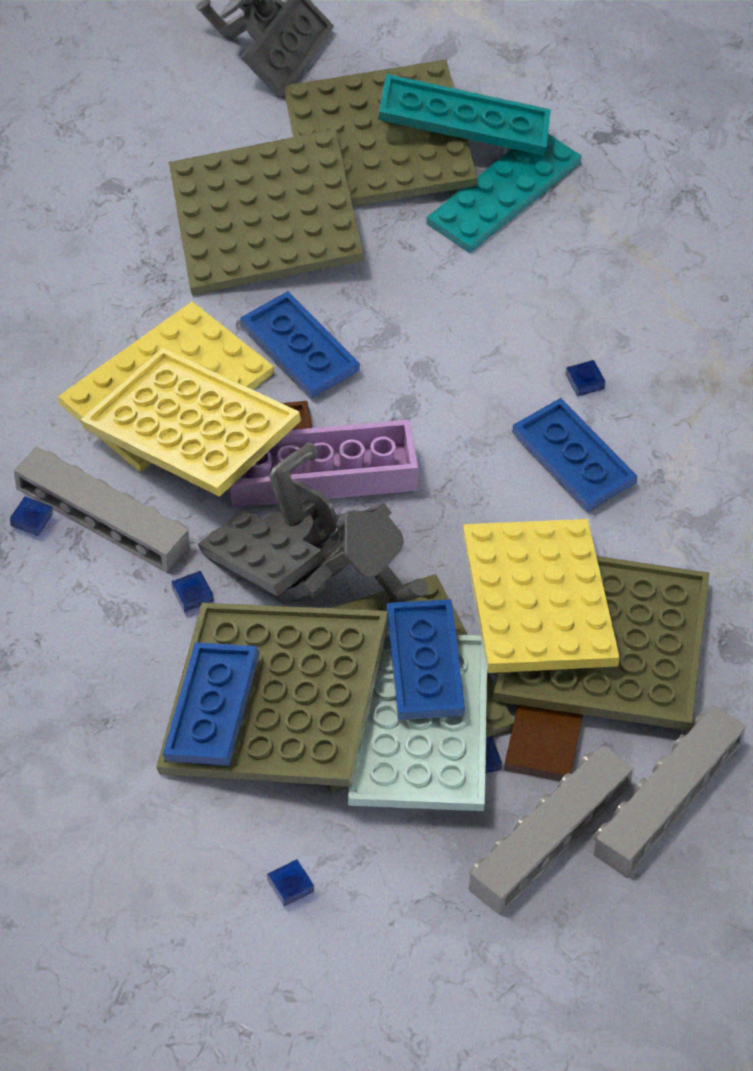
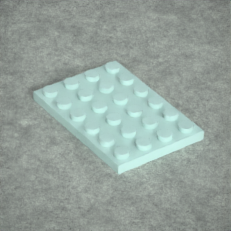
[348,632,487,811]

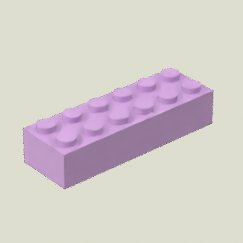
[229,420,418,508]

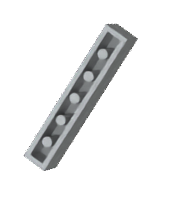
[14,446,190,573]
[593,705,746,878]
[469,745,634,915]

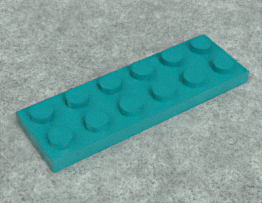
[378,74,551,156]
[426,134,582,253]

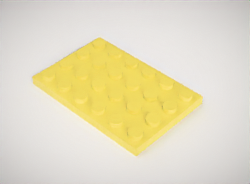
[58,301,274,472]
[81,348,301,497]
[462,519,620,673]

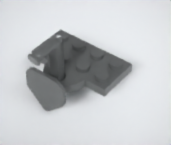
[196,0,335,98]
[198,442,337,596]
[277,503,429,603]

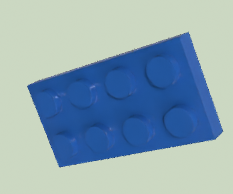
[240,291,360,398]
[512,398,638,512]
[386,599,465,720]
[163,642,260,766]

